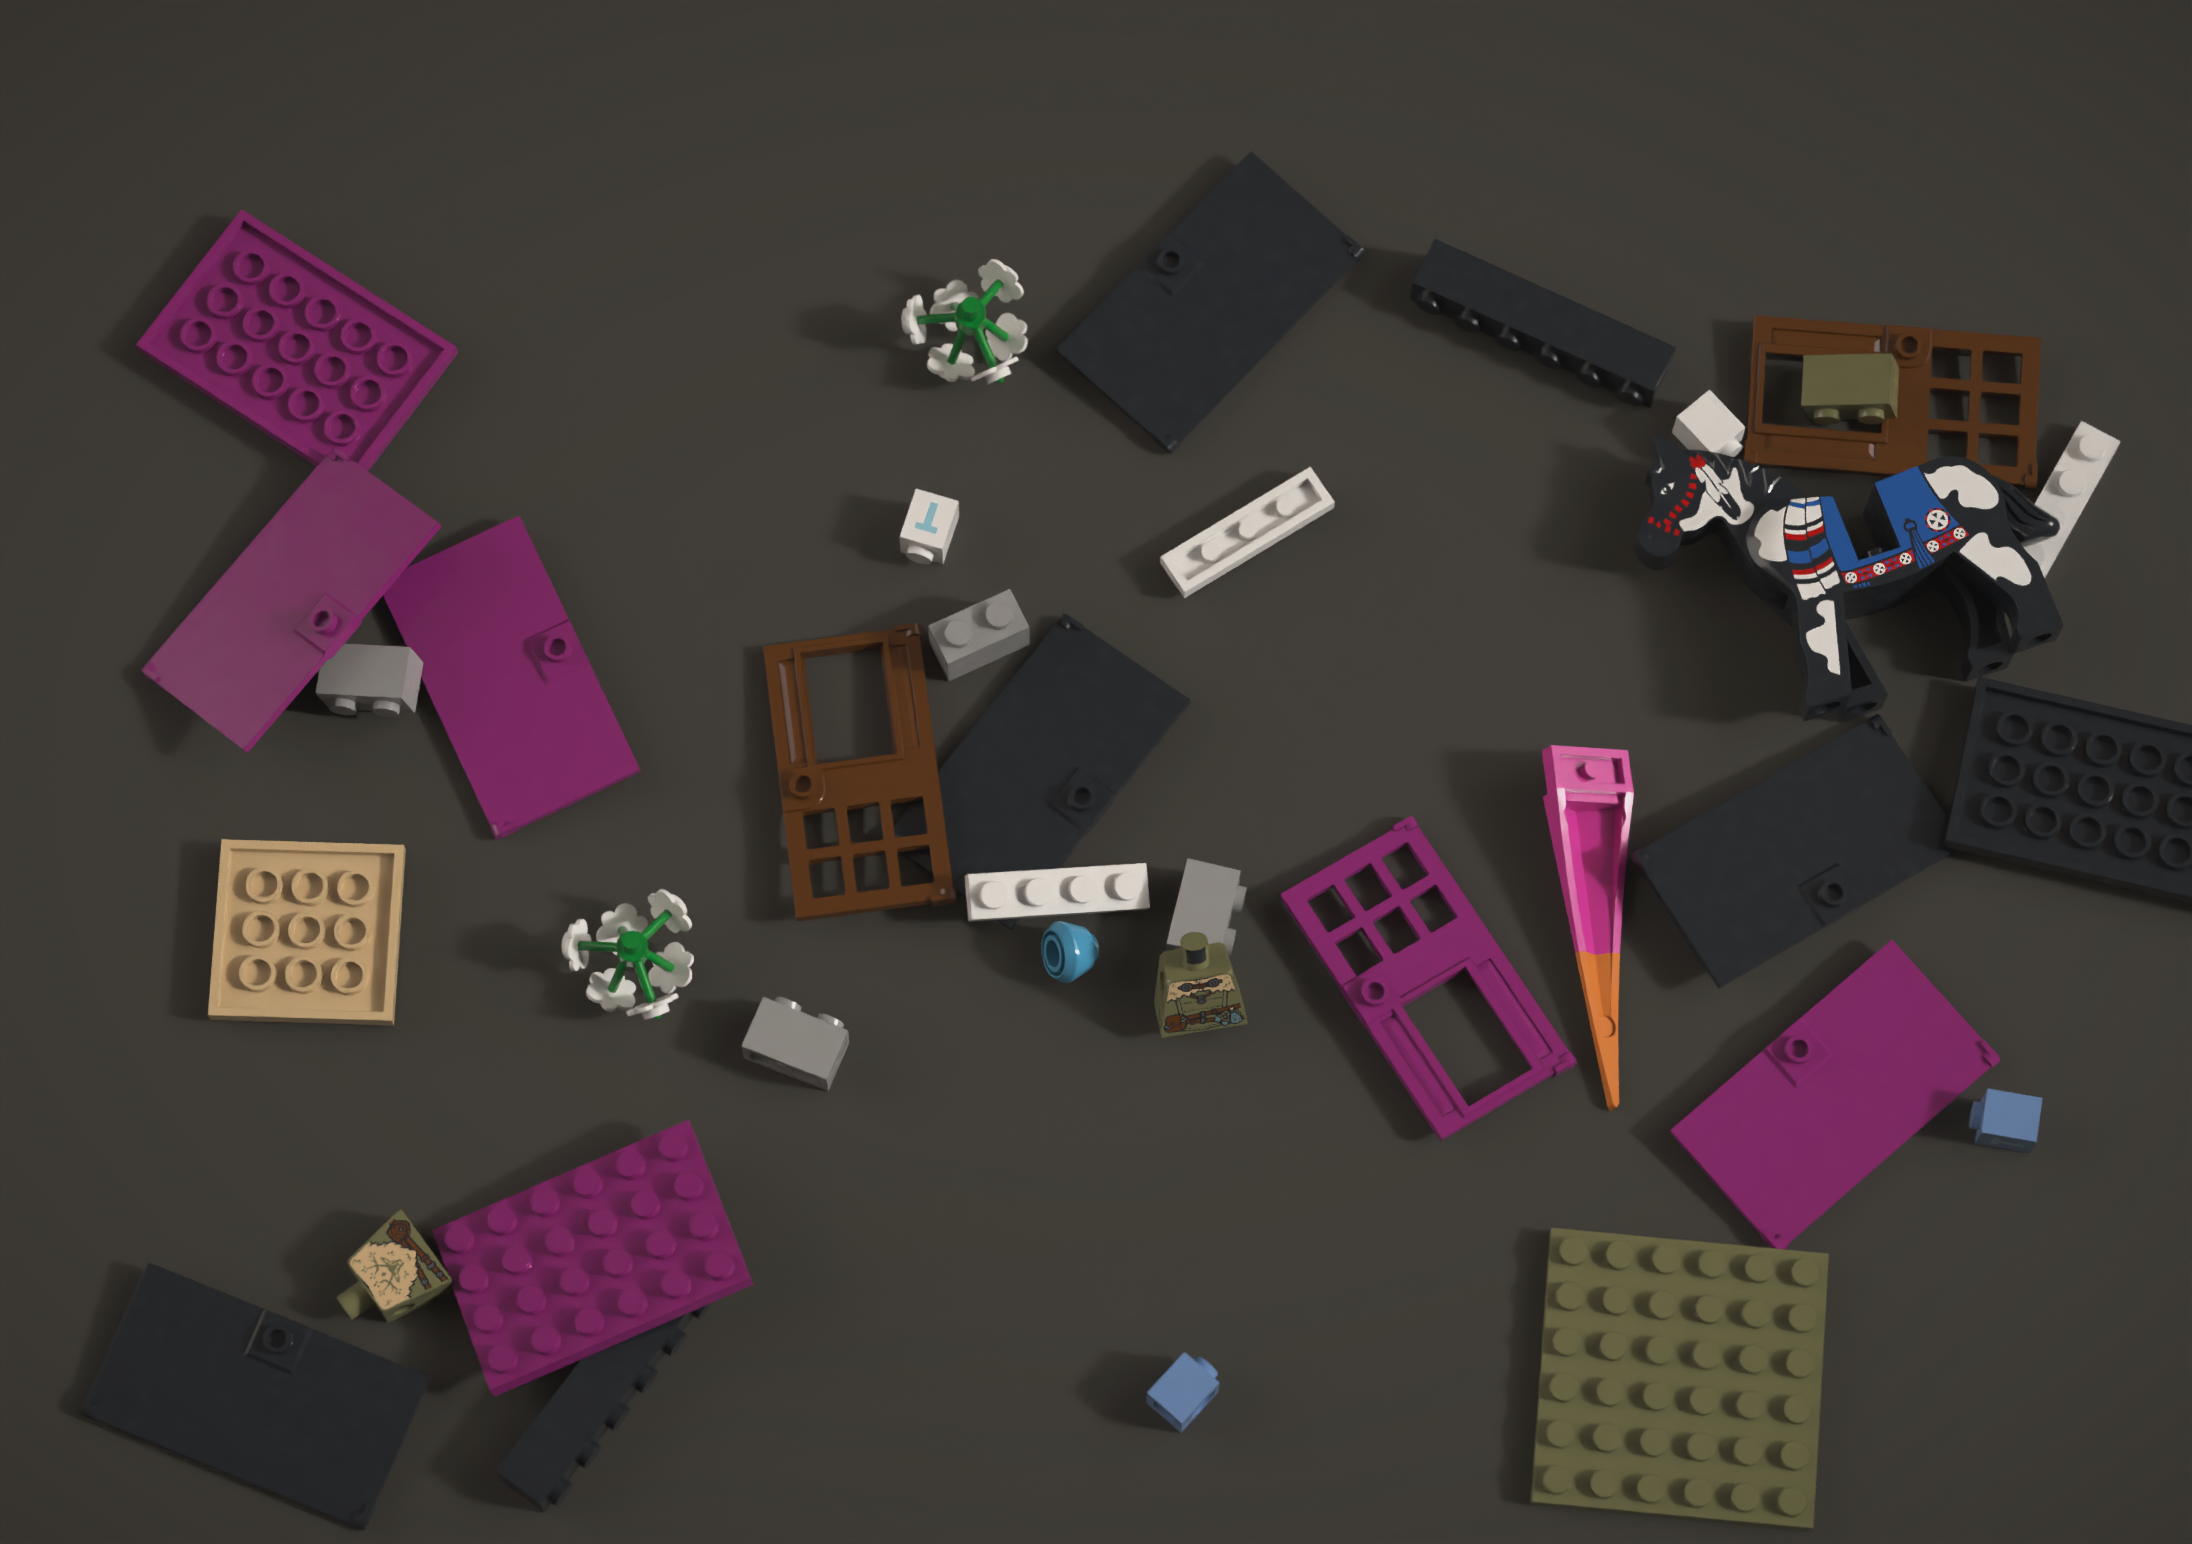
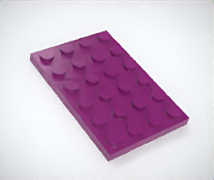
[136,209,458,471]
[432,1120,754,1397]

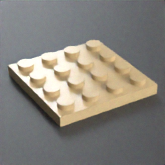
[208,839,406,1026]

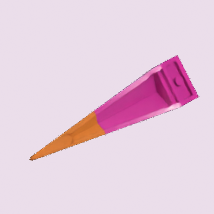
[1542,745,1634,1111]

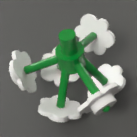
[901,259,1028,384]
[562,889,694,1020]

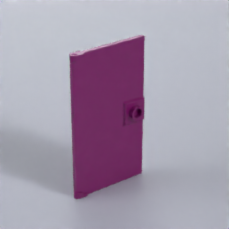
[141,446,442,753]
[383,515,641,840]
[1669,939,2001,1249]

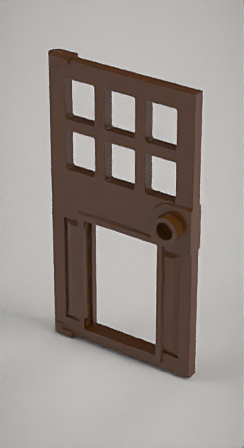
[1742,315,2041,489]
[763,623,957,922]

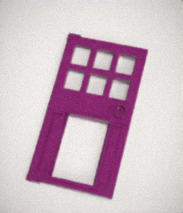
[1279,816,1577,1142]

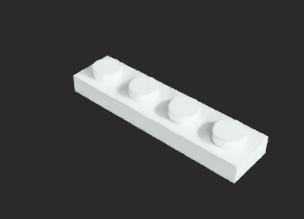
[2024,421,2121,578]
[1160,467,1335,598]
[965,863,1150,922]

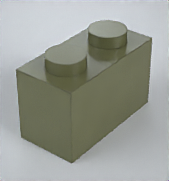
[1801,353,1899,425]

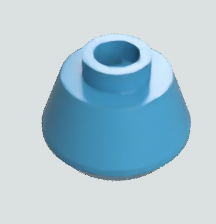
[1041,921,1099,983]

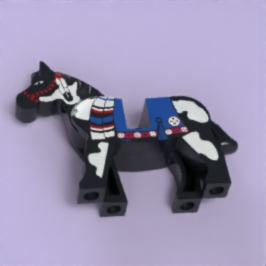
[1634,435,2064,722]

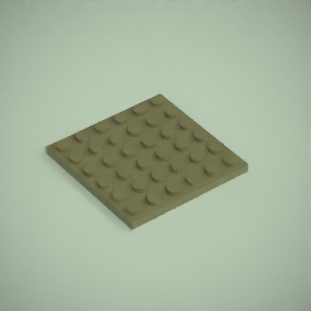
[1530,1228,1829,1532]

